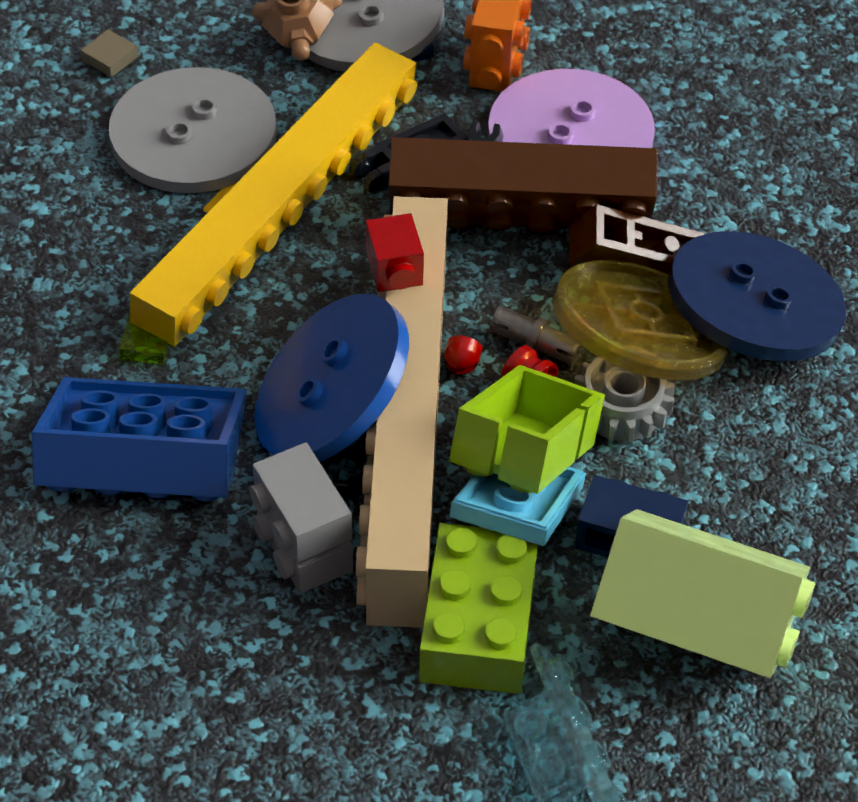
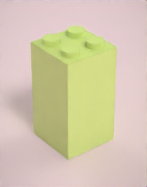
[590,509,816,678]

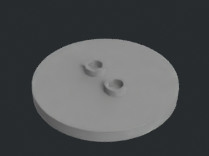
[308,0,444,72]
[109,67,277,193]

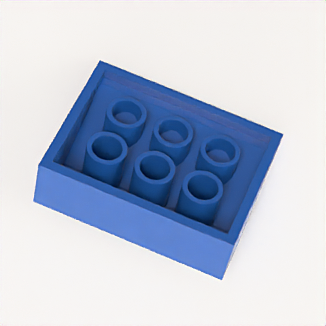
[32,377,247,501]

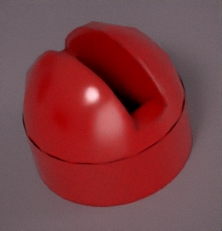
[444,335,483,375]

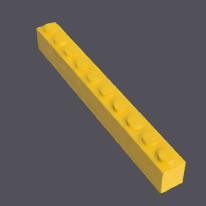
[130,42,417,347]

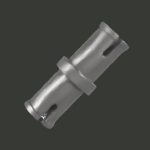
[489,304,584,367]

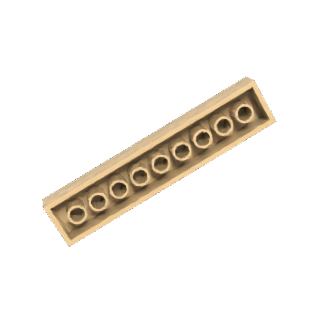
[356,196,448,628]

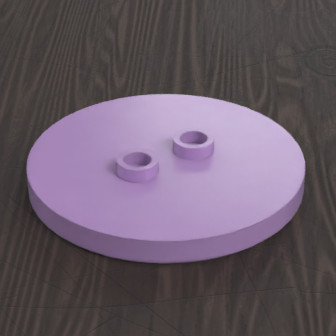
[488,69,655,148]

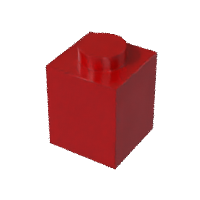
[366,213,424,292]

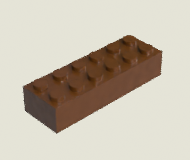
[389,137,658,233]

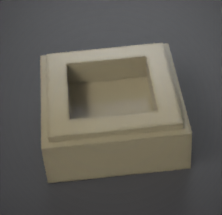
[80,29,139,78]

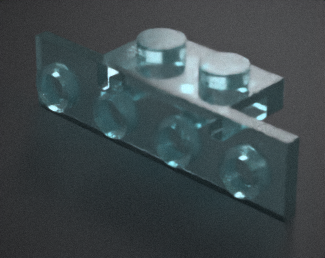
[503,642,627,802]

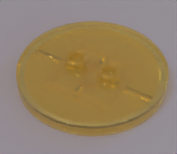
[553,260,730,381]

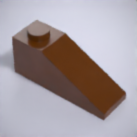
[569,204,706,276]

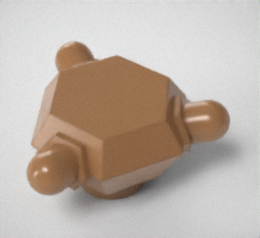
[252,0,342,61]

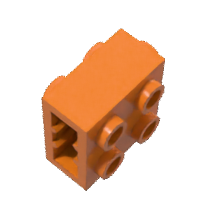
[463,0,532,92]

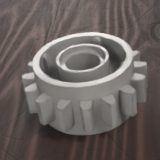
[574,350,675,442]

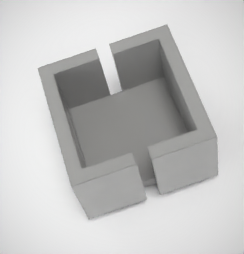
[249,442,353,594]

